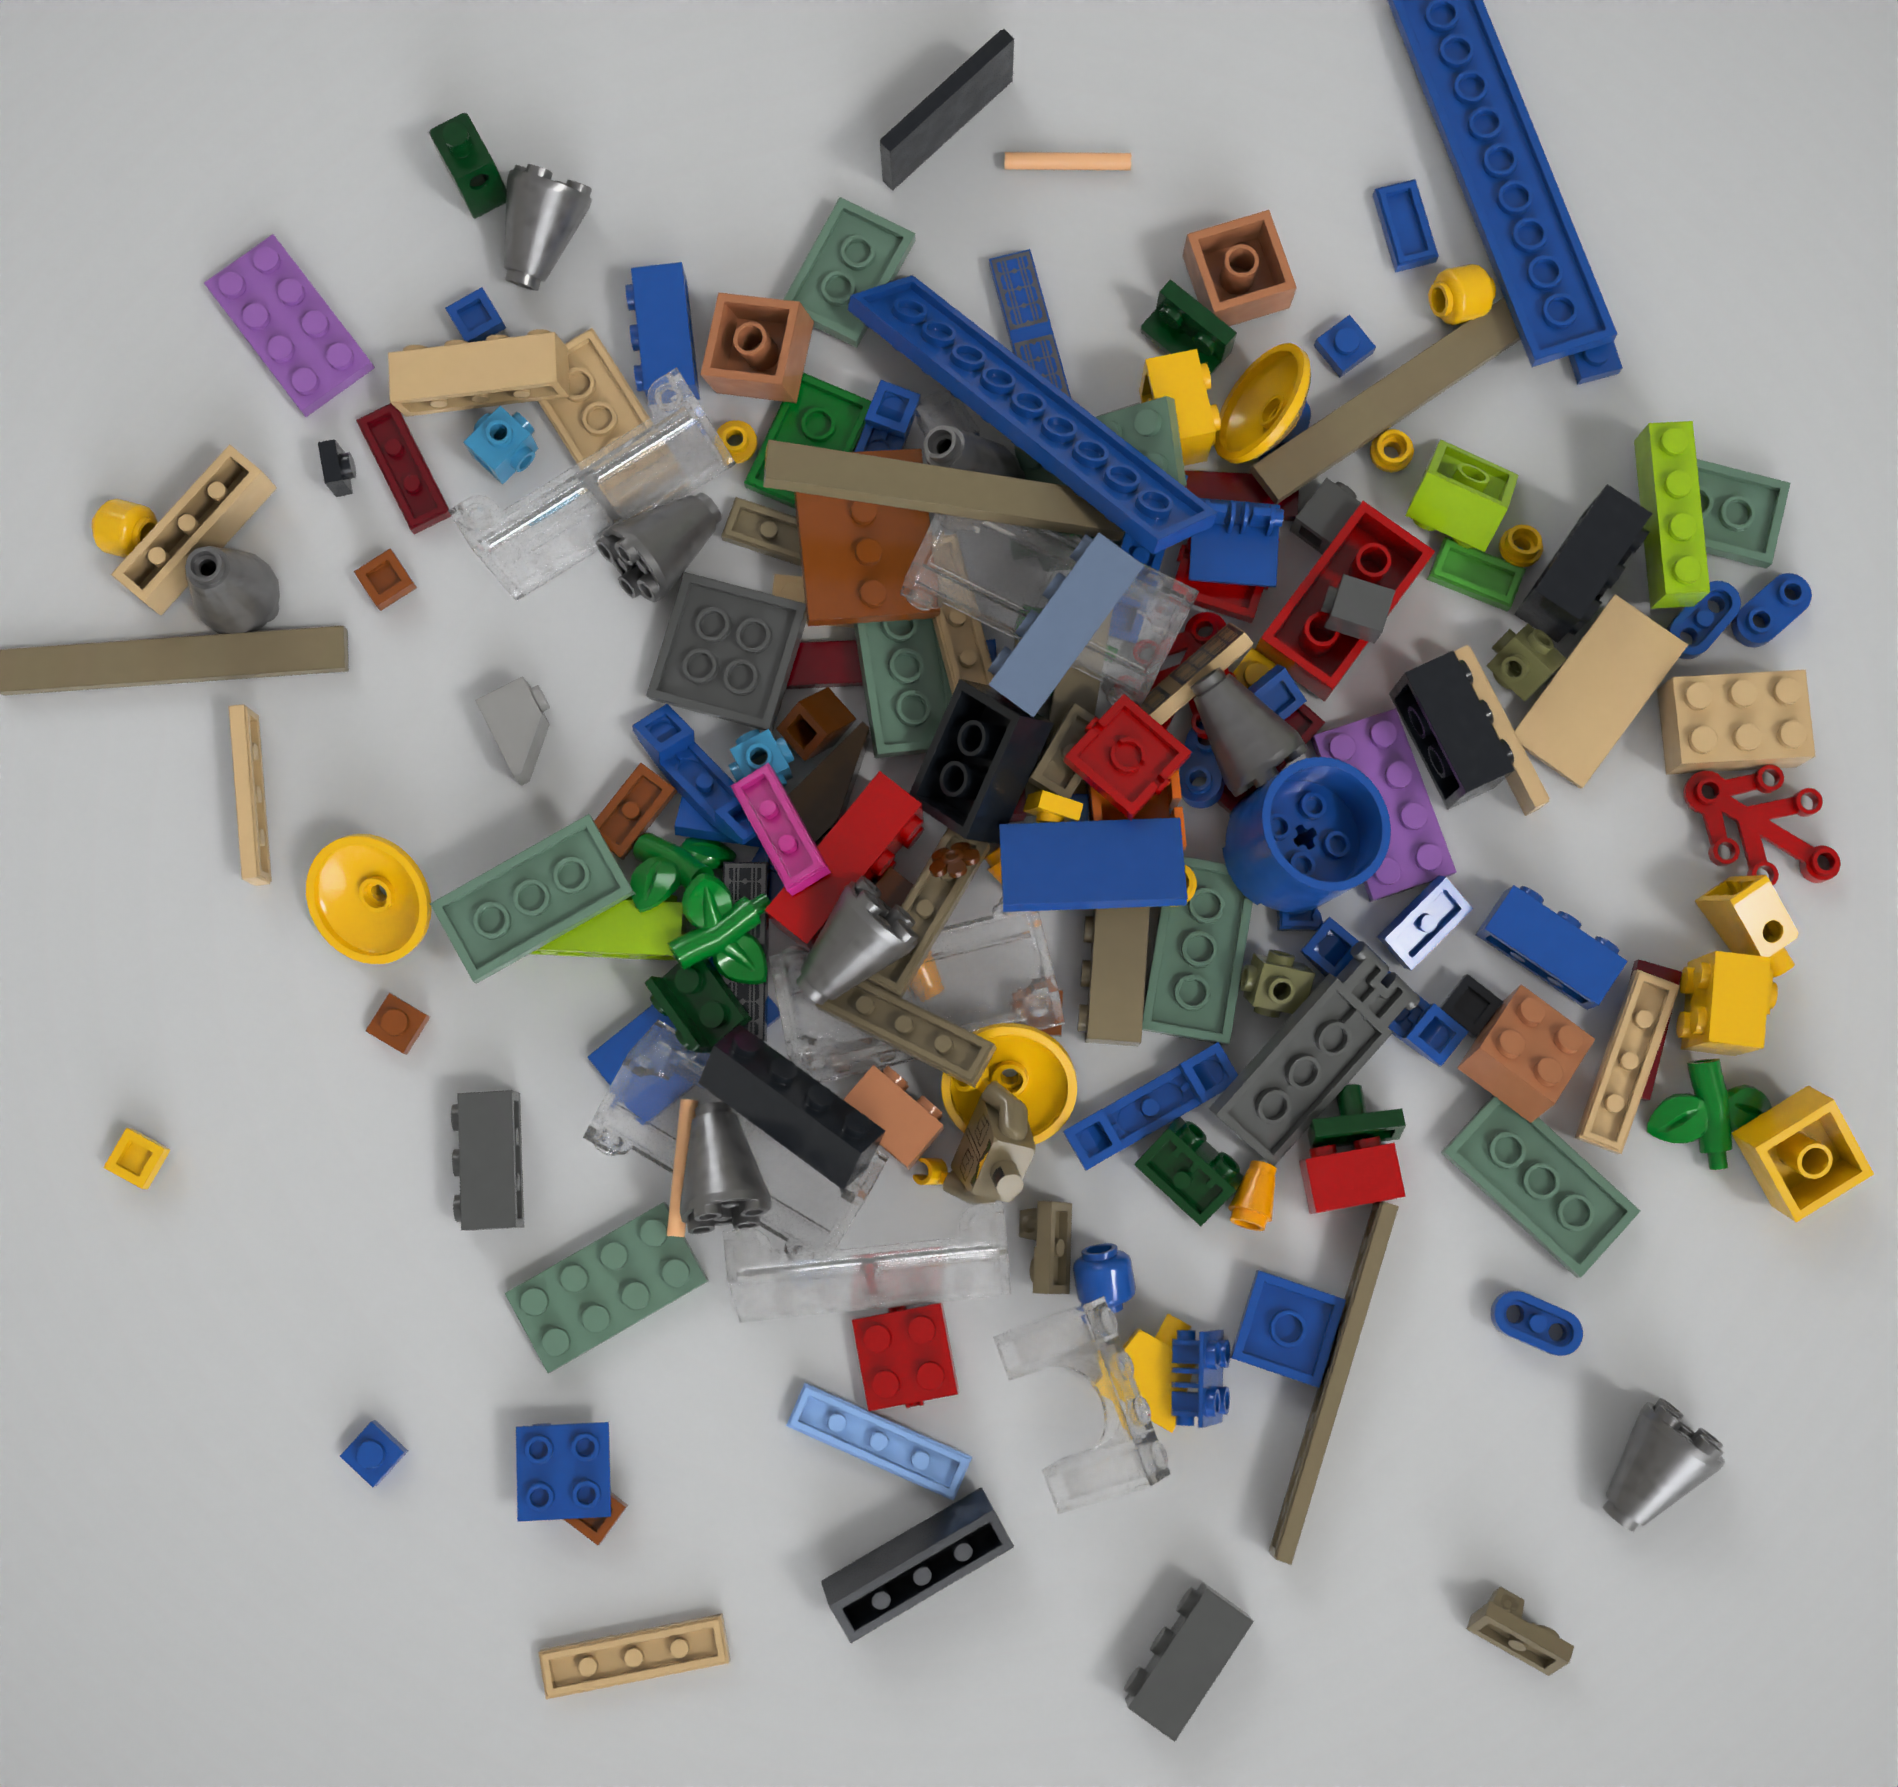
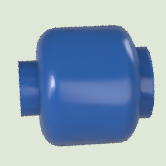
[1073,1243,1136,1315]

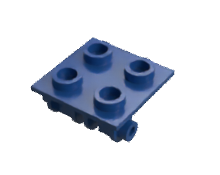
[1188,498,1284,588]
[1171,1330,1230,1428]
[516,1422,611,1522]

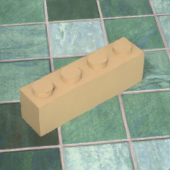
[388,329,570,417]
[111,444,277,616]

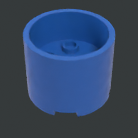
[1222,757,1391,915]

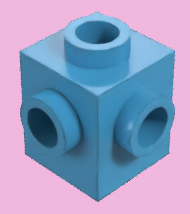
[464,406,539,485]
[728,729,795,787]

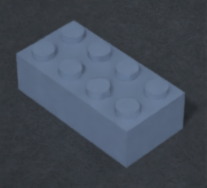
[988,532,1144,718]

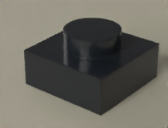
[318,439,356,497]
[1439,974,1503,1038]

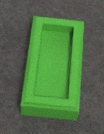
[1427,537,1526,612]

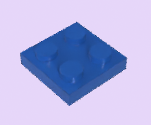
[1230,1270,1346,1388]

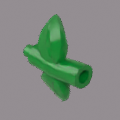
[630,833,737,913]
[667,873,771,984]
[1647,1059,1772,1170]

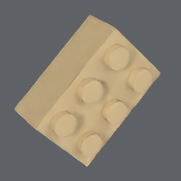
[1657,670,1815,775]

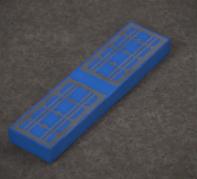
[989,249,1071,398]

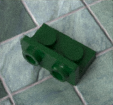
[1140,279,1237,376]
[644,958,752,1053]
[1134,1117,1244,1227]

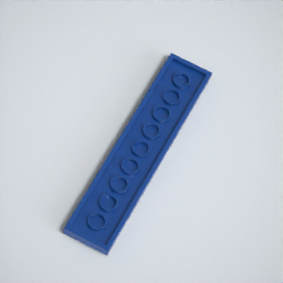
[1387,0,1617,367]
[848,275,1218,554]

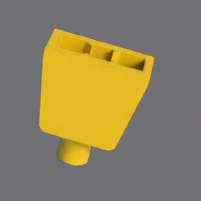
[1695,875,1798,978]
[1092,1313,1196,1433]

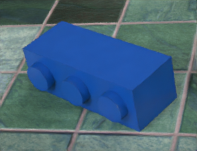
[625,262,700,405]
[1475,885,1628,1010]

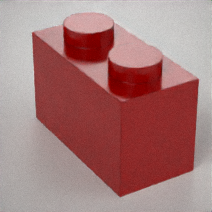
[1299,1136,1406,1214]

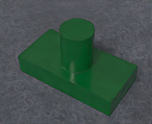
[1308,1084,1406,1149]

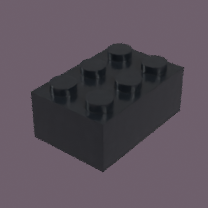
[1514,484,1653,643]
[1389,651,1515,810]
[909,679,1054,844]

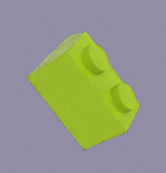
[1405,439,1519,552]

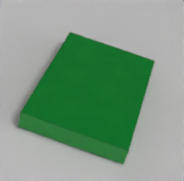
[744,373,872,509]

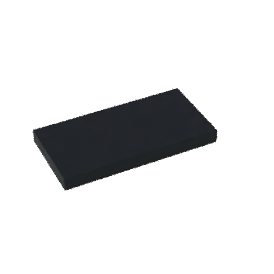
[880,29,1014,191]

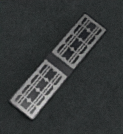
[721,862,770,1042]

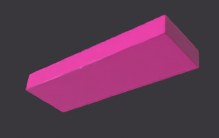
[731,763,831,896]

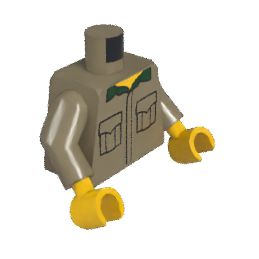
[913,1067,1036,1205]

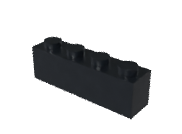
[699,1025,885,1191]
[821,1487,1014,1643]

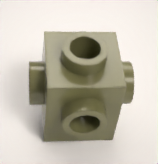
[1486,623,1567,702]
[1240,950,1315,1018]

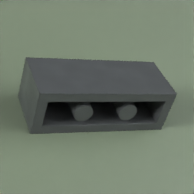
[451,1090,524,1231]
[1124,1582,1254,1742]

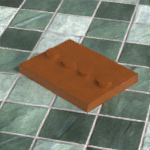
[794,448,941,626]

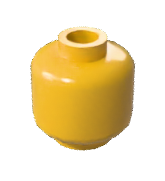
[1428,264,1496,325]
[91,499,158,558]

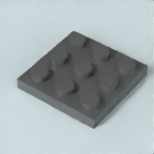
[646,572,807,733]

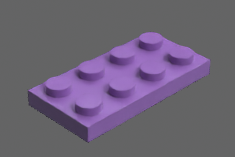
[204,234,375,417]
[1311,708,1456,902]

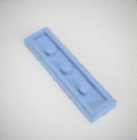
[786,1382,972,1501]

